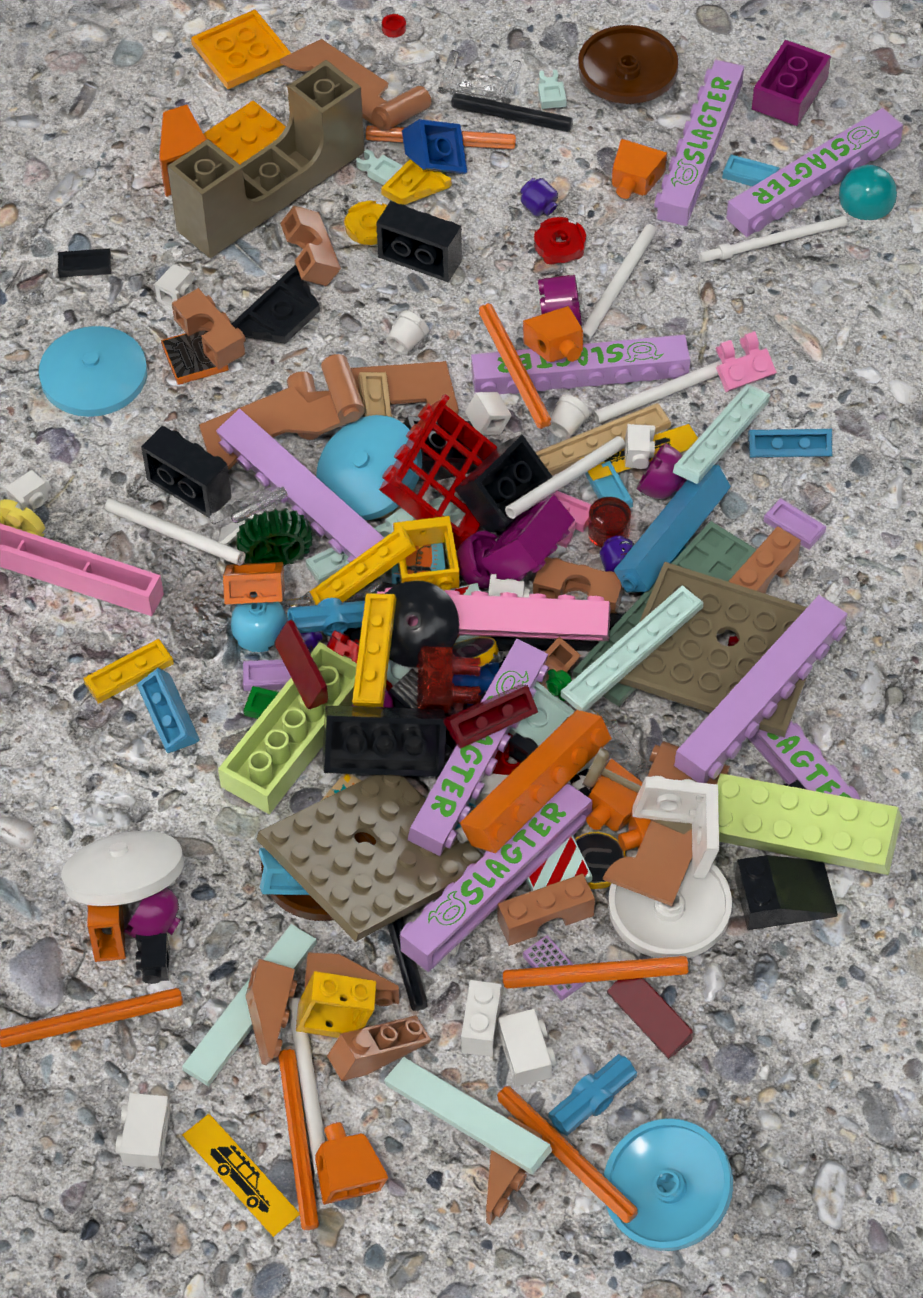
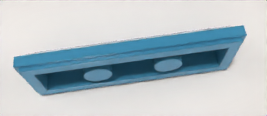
[748,429,832,458]
[136,668,200,753]

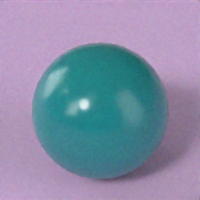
[839,165,897,220]

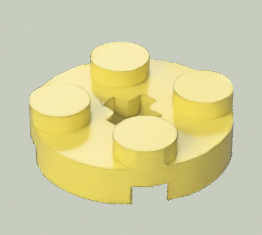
[0,499,45,537]

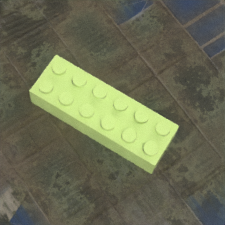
[218,642,357,815]
[717,773,902,875]

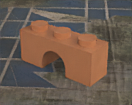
[280,206,341,286]
[172,288,246,370]
[728,526,801,594]
[533,557,624,614]
[497,874,595,946]

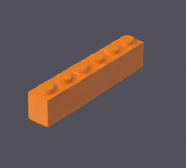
[460,710,612,853]

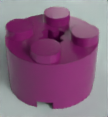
[538,275,582,327]

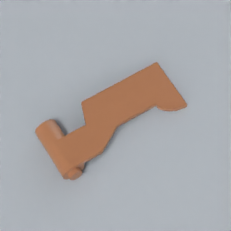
[280,39,431,131]
[199,354,365,470]
[287,361,459,440]
[603,741,730,906]

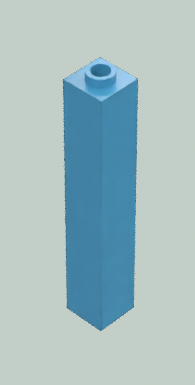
[614,465,731,593]

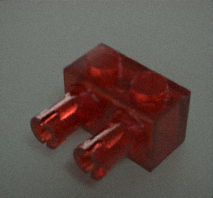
[417,646,481,714]

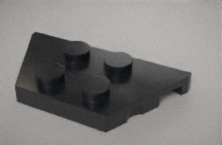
[231,265,320,344]

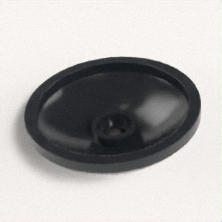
[385,581,460,668]

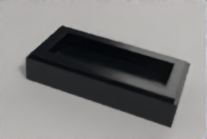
[58,248,111,278]

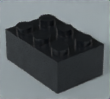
[376,201,462,283]
[141,425,232,519]
[455,434,553,533]

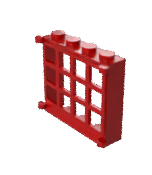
[379,394,497,551]

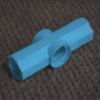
[287,598,365,636]
[548,1054,637,1136]

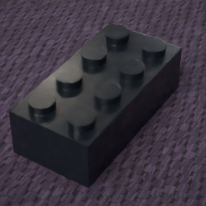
[322,705,446,777]

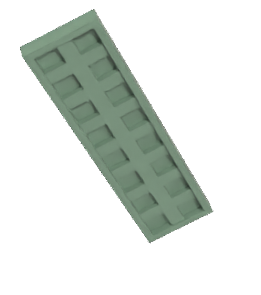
[573,521,757,707]

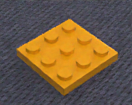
[191,9,291,89]
[203,100,286,165]

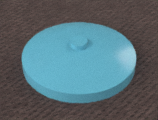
[39,326,147,417]
[316,415,422,520]
[604,1119,733,1251]

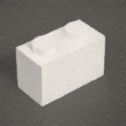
[461,980,501,1057]
[498,1009,556,1087]
[116,1093,171,1169]

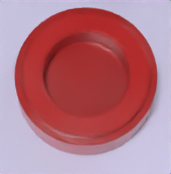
[382,14,406,38]

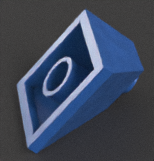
[402,119,467,174]

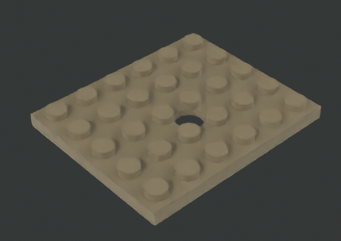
[618,561,808,738]
[256,775,483,942]

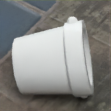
[386,310,429,355]
[548,394,590,440]

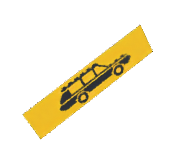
[580,424,698,481]
[182,1114,300,1237]

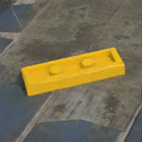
[83,639,174,704]

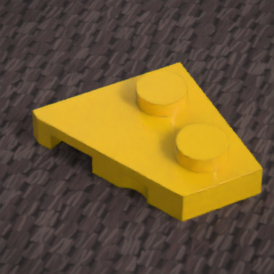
[381,159,452,205]

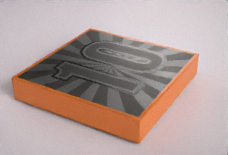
[161,331,229,385]

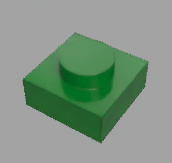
[243,686,279,719]

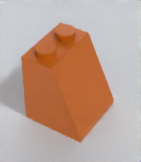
[159,104,206,197]

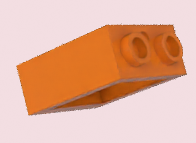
[223,562,285,604]

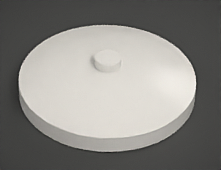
[61,831,184,906]
[608,854,732,959]

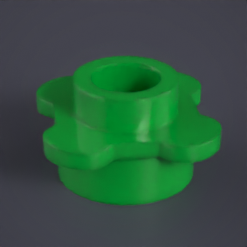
[546,669,572,701]

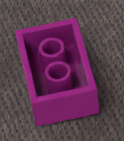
[751,40,831,126]
[480,494,575,581]

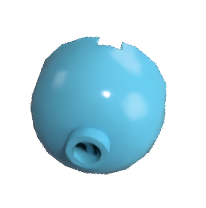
[231,594,288,652]

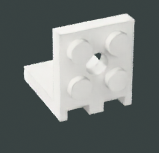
[632,776,719,879]

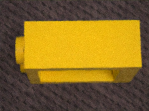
[393,516,459,590]
[296,971,376,1038]

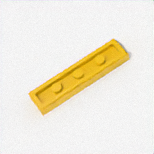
[309,526,416,605]
[352,593,396,707]

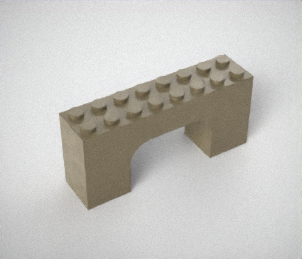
[167,60,365,259]

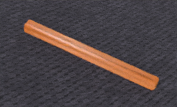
[365,125,516,149]
[479,303,551,429]
[502,956,689,988]
[0,988,183,1048]
[278,1049,319,1230]
[497,1086,638,1223]

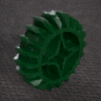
[236,508,313,566]

